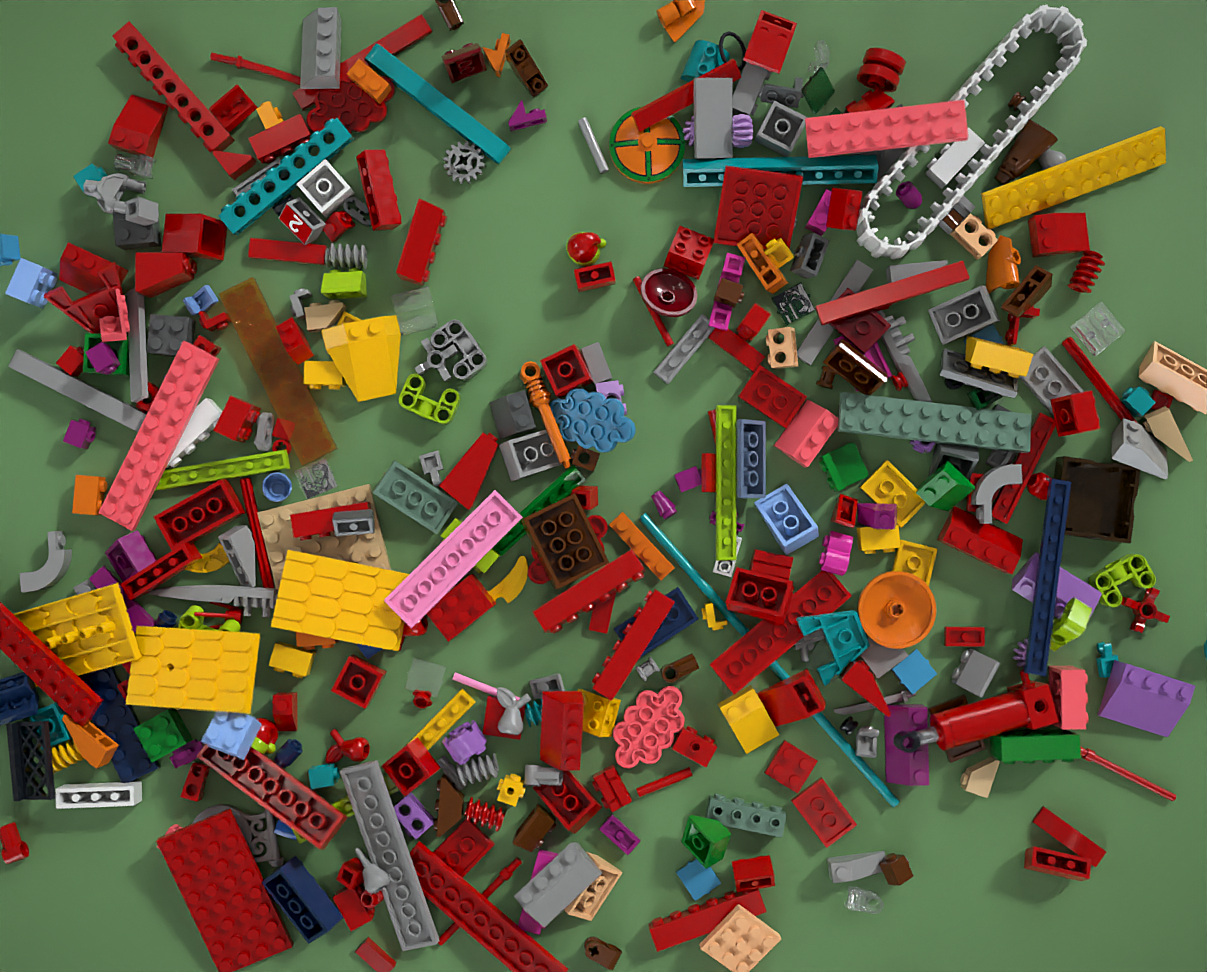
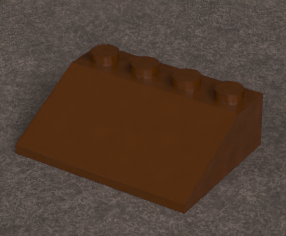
[520,493,609,590]

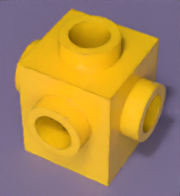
[497,774,526,807]

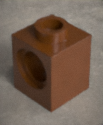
[713,278,745,308]
[570,446,600,472]

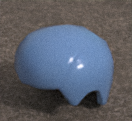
[262,472,292,502]

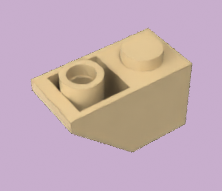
[304,300,347,333]

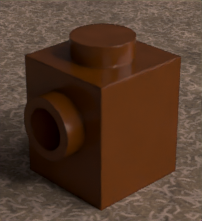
[879,853,914,886]

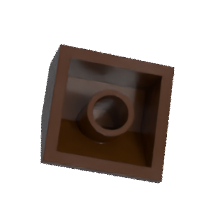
[512,803,557,852]

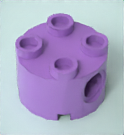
[442,720,487,765]

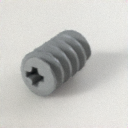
[325,243,367,269]
[457,753,499,786]

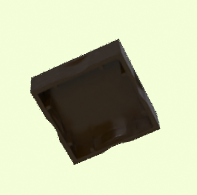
[1054,456,1140,544]

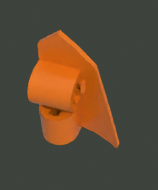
[656,0,705,42]
[986,235,1021,294]

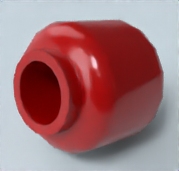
[1027,472,1053,500]

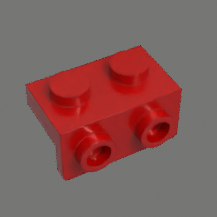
[209,85,258,132]

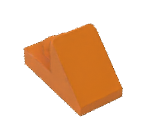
[482,33,511,77]

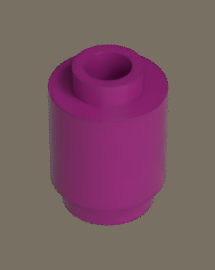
[896,181,922,209]

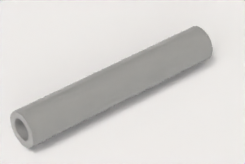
[578,117,609,174]

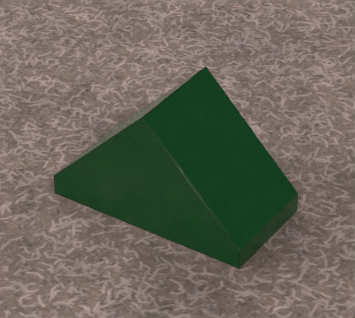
[967,387,1002,410]

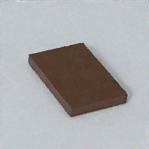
[928,694,986,763]

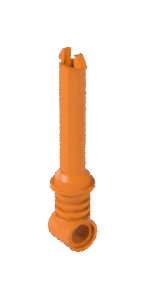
[519,361,571,469]

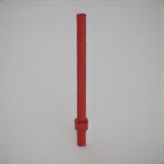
[1080,747,1176,802]
[438,857,522,946]

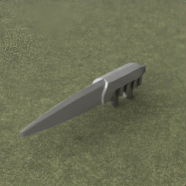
[877,310,933,403]
[147,585,278,617]

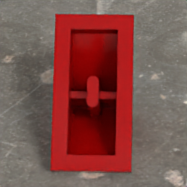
[213,150,256,180]
[830,494,858,528]

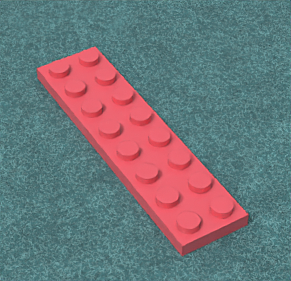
[805,100,968,158]

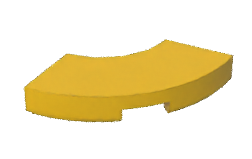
[185,543,230,573]

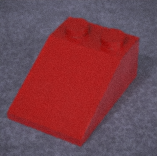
[108,94,169,160]
[1028,213,1090,258]
[839,660,891,717]
[533,771,603,834]

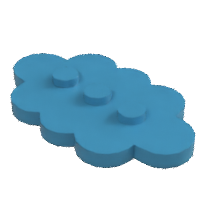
[549,388,636,453]

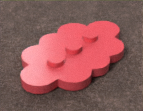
[613,685,685,768]

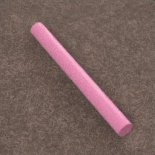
[452,673,520,700]

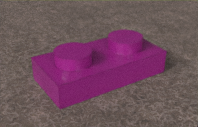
[599,814,641,855]

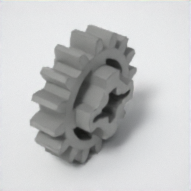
[443,141,485,184]

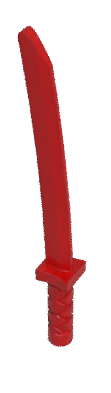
[210,53,301,85]

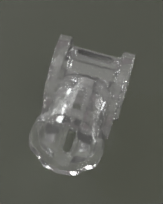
[114,154,156,179]

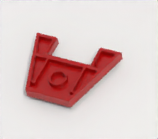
[44,262,123,334]

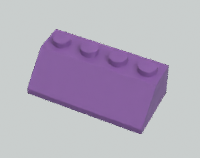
[1012,552,1102,619]

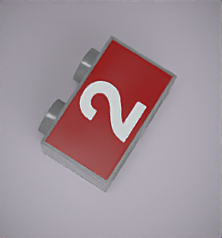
[278,197,326,245]

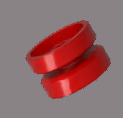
[857,48,906,93]

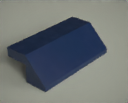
[0,672,40,726]

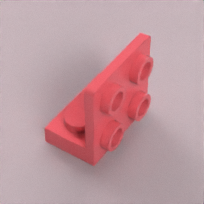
[99,289,130,342]

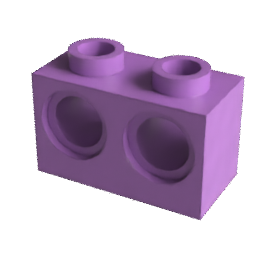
[393,792,435,839]

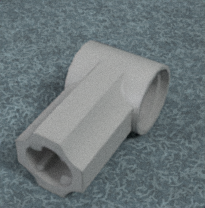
[524,765,563,787]

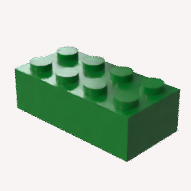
[990,729,1081,764]

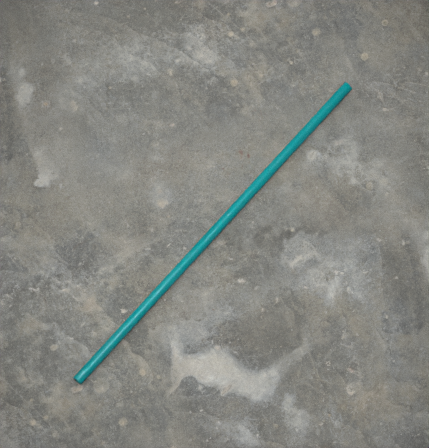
[639,513,900,807]

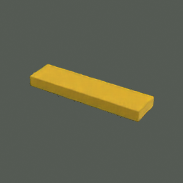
[408,688,476,750]

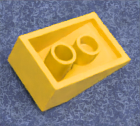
[718,685,779,754]

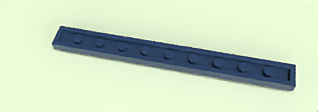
[1024,479,1071,676]

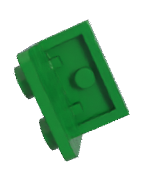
[819,442,868,492]

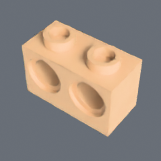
[950,213,998,260]
[766,327,798,369]

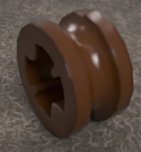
[1008,92,1027,112]

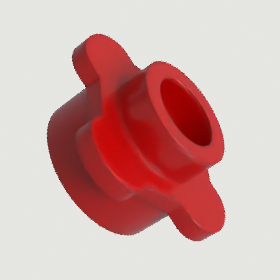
[413,690,432,708]

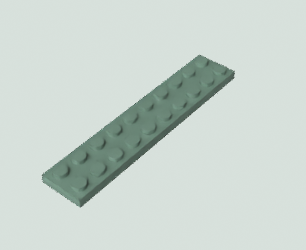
[838,392,1031,453]

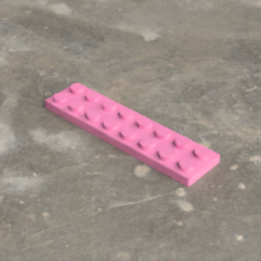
[384,490,523,628]

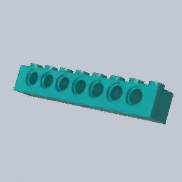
[218,118,354,235]

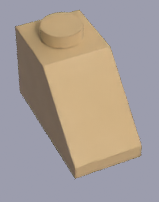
[960,757,1000,798]

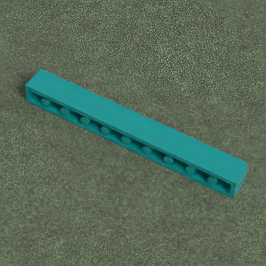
[683,155,879,187]

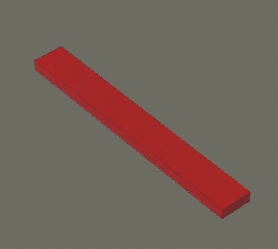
[292,14,432,111]
[815,260,970,326]

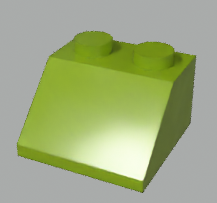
[321,268,367,300]

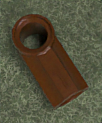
[435,0,464,31]
[660,653,699,683]

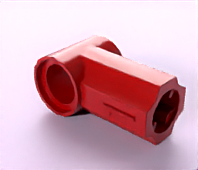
[0,822,29,864]

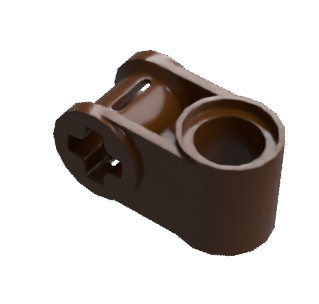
[584,936,622,970]

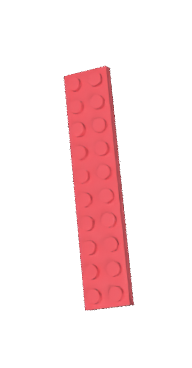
[99,341,220,531]

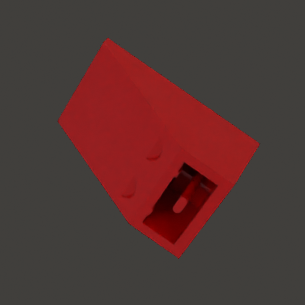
[743,10,797,74]
[756,669,826,727]

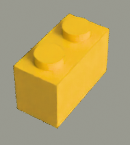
[304,361,346,390]
[856,525,900,554]
[268,641,316,678]

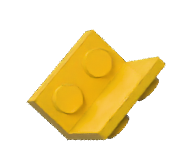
[577,689,621,737]

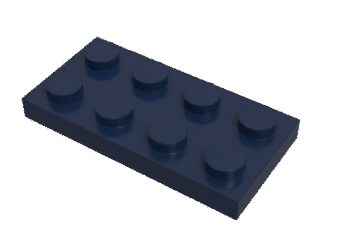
[614,587,699,657]

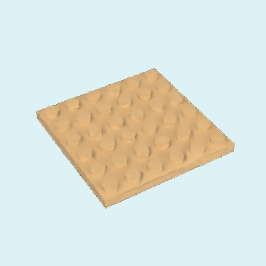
[257,484,391,591]

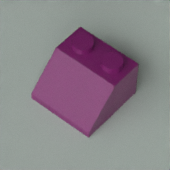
[105,530,156,582]

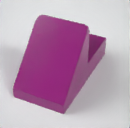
[508,100,547,131]

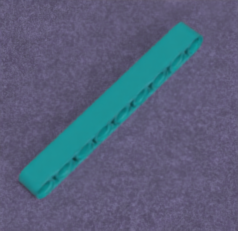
[364,43,511,164]

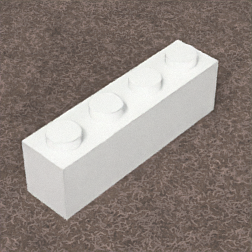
[167,398,222,468]
[55,781,142,809]

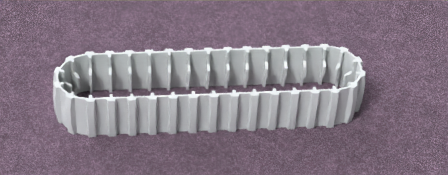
[856,5,1087,260]

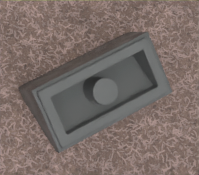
[332,509,375,536]

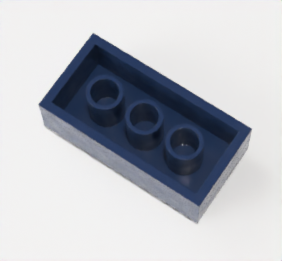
[262,855,343,944]

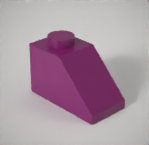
[857,503,897,529]

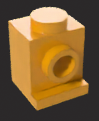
[256,101,284,129]

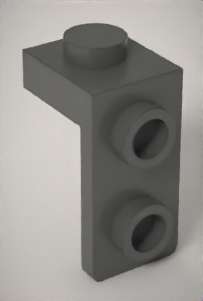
[760,77,805,108]

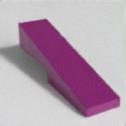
[89,565,156,633]

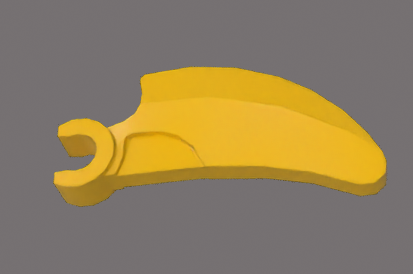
[487,555,528,603]

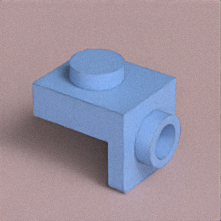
[183,285,219,315]

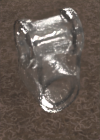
[844,886,884,914]

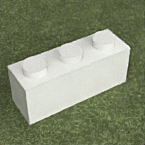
[925,127,985,189]

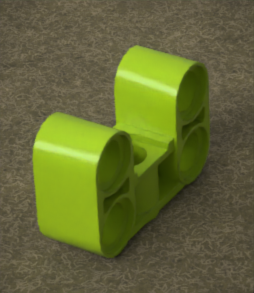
[399,374,461,425]
[1089,554,1156,607]
[1050,597,1092,651]
[178,605,241,632]

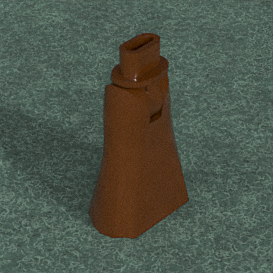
[994,119,1058,185]

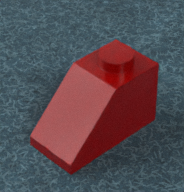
[273,692,298,731]

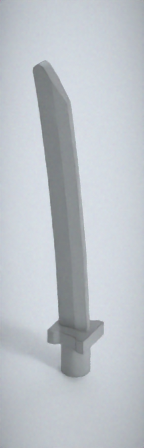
[833,689,916,715]

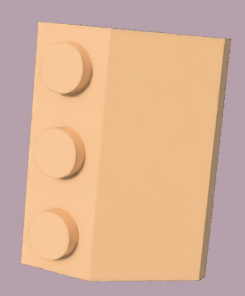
[564,852,623,921]

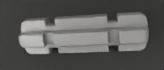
[437,756,465,791]

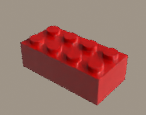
[154,479,246,550]

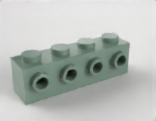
[704,793,787,838]

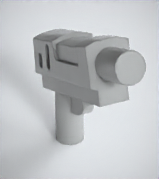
[794,628,825,662]

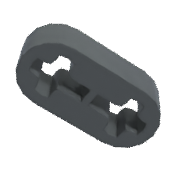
[343,197,372,227]

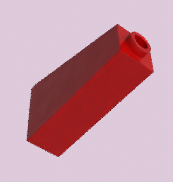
[439,432,499,510]

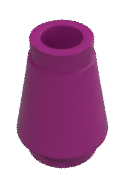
[651,490,677,520]

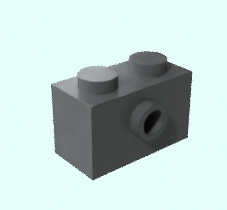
[790,233,829,279]

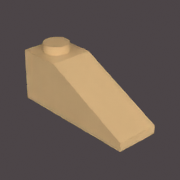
[1143,406,1193,462]

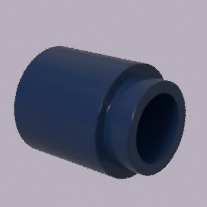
[274,739,303,768]

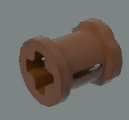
[816,366,837,389]

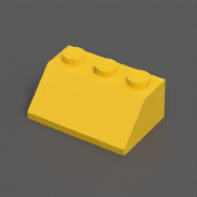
[965,335,1033,378]

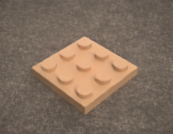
[699,904,781,972]

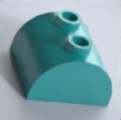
[680,40,730,82]

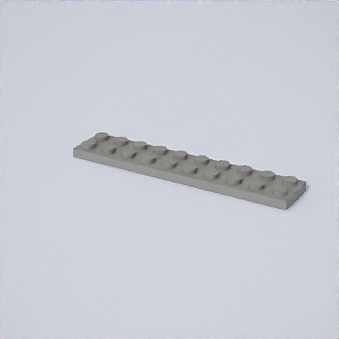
[340,760,439,951]

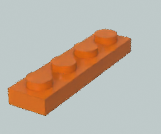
[609,512,675,580]

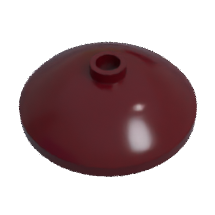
[640,268,697,317]

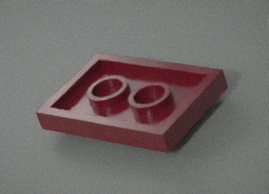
[829,288,891,355]

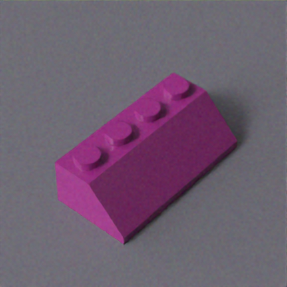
[884,704,929,786]

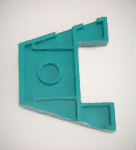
[796,610,870,686]

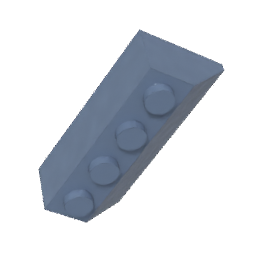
[736,419,766,498]

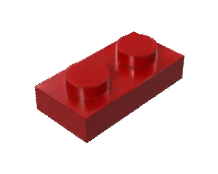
[944,626,985,647]

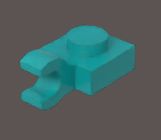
[1096,642,1118,678]

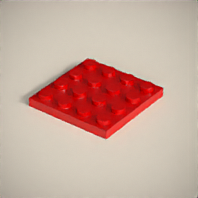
[713,165,803,250]

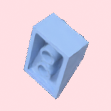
[754,484,819,555]

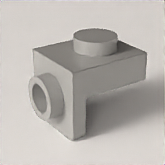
[289,288,312,320]
[856,726,879,758]

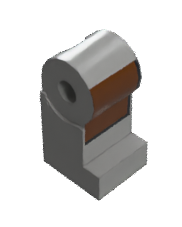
[938,195,975,234]

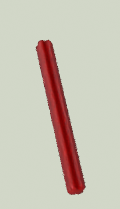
[1062,337,1138,423]
[240,478,274,588]

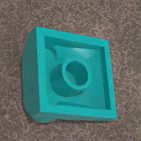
[30,702,72,750]

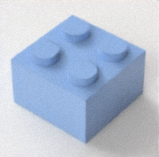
[5,258,58,308]
[202,711,262,760]

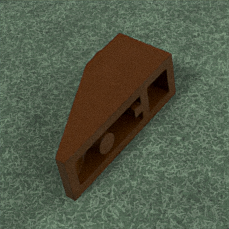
[1001,265,1053,318]

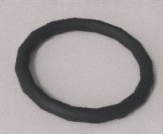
[719,31,746,70]

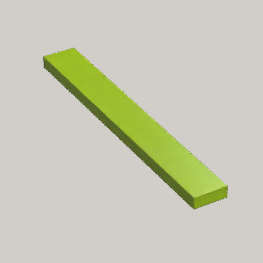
[716,405,736,561]
[155,450,290,491]

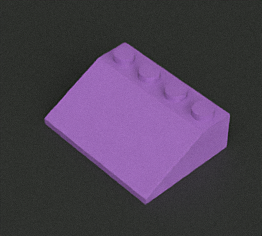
[1098,660,1195,737]

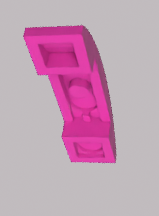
[708,253,745,331]

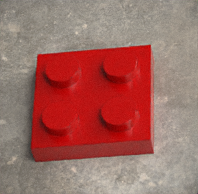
[764,740,818,794]

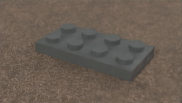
[940,348,1018,398]

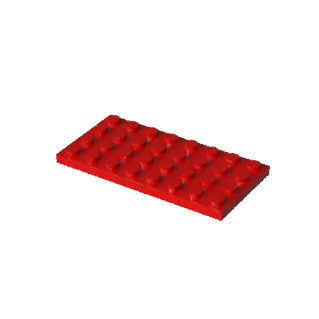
[156,808,294,972]

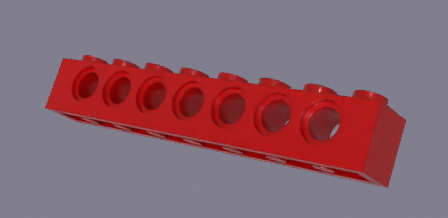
[112,21,235,153]

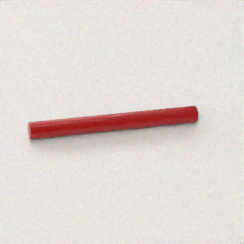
[632,276,674,347]

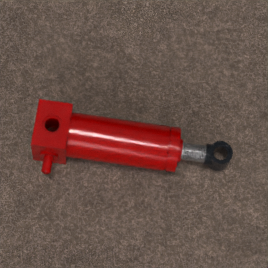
[893,670,1059,753]

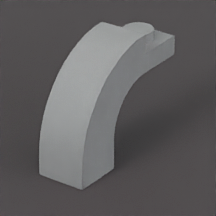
[971,464,1022,524]
[19,531,72,592]

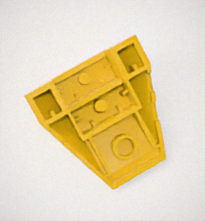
[321,315,401,402]

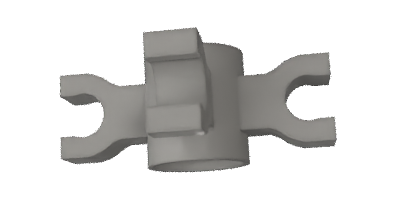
[415,338,459,382]

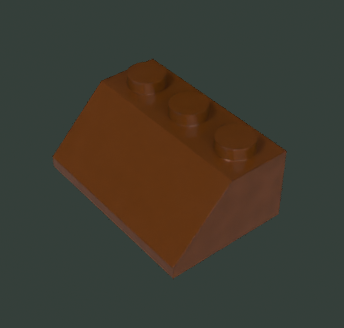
[823,339,888,395]

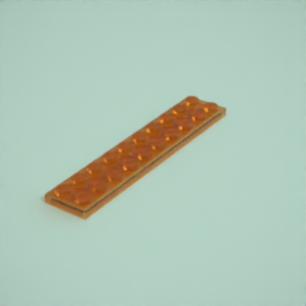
[219,277,338,466]

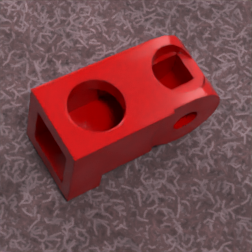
[180,762,210,802]

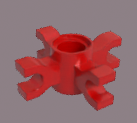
[1121,587,1170,633]

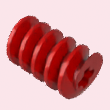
[1067,250,1105,293]
[464,797,506,832]

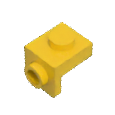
[764,238,794,269]
[701,602,728,630]

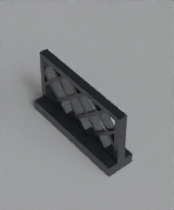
[6,720,56,801]

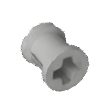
[635,657,660,681]

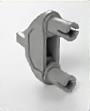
[83,173,146,214]

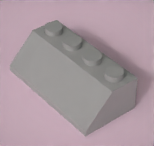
[300,7,342,89]
[514,842,602,927]

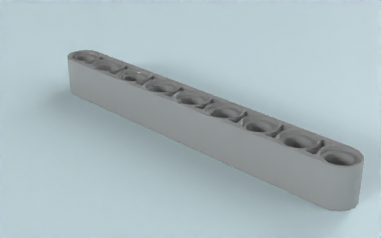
[8,349,147,432]

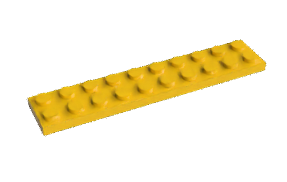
[981,126,1166,229]

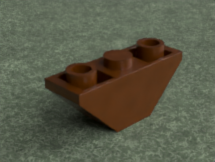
[505,39,548,97]
[434,775,465,837]

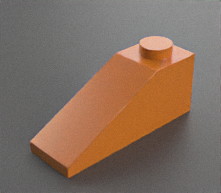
[736,233,788,294]
[62,714,119,769]

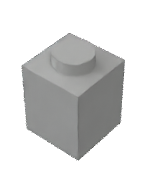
[126,197,159,226]

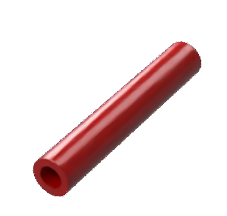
[636,767,693,797]

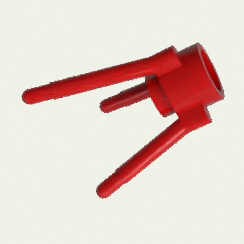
[194,602,243,629]

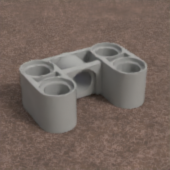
[431,320,487,381]

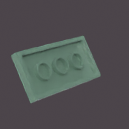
[372,460,458,534]

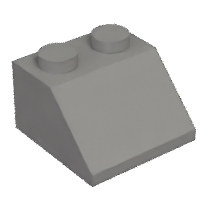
[951,648,1000,698]

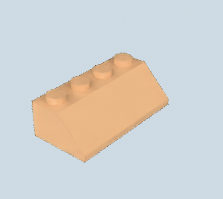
[1138,341,1207,414]

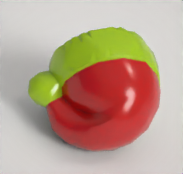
[566,232,606,267]
[251,718,278,754]

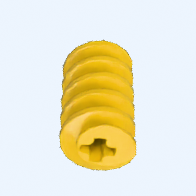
[51,740,84,774]

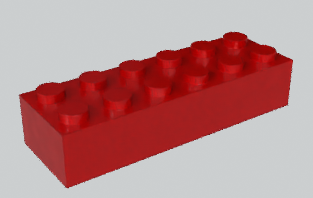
[533,549,646,634]

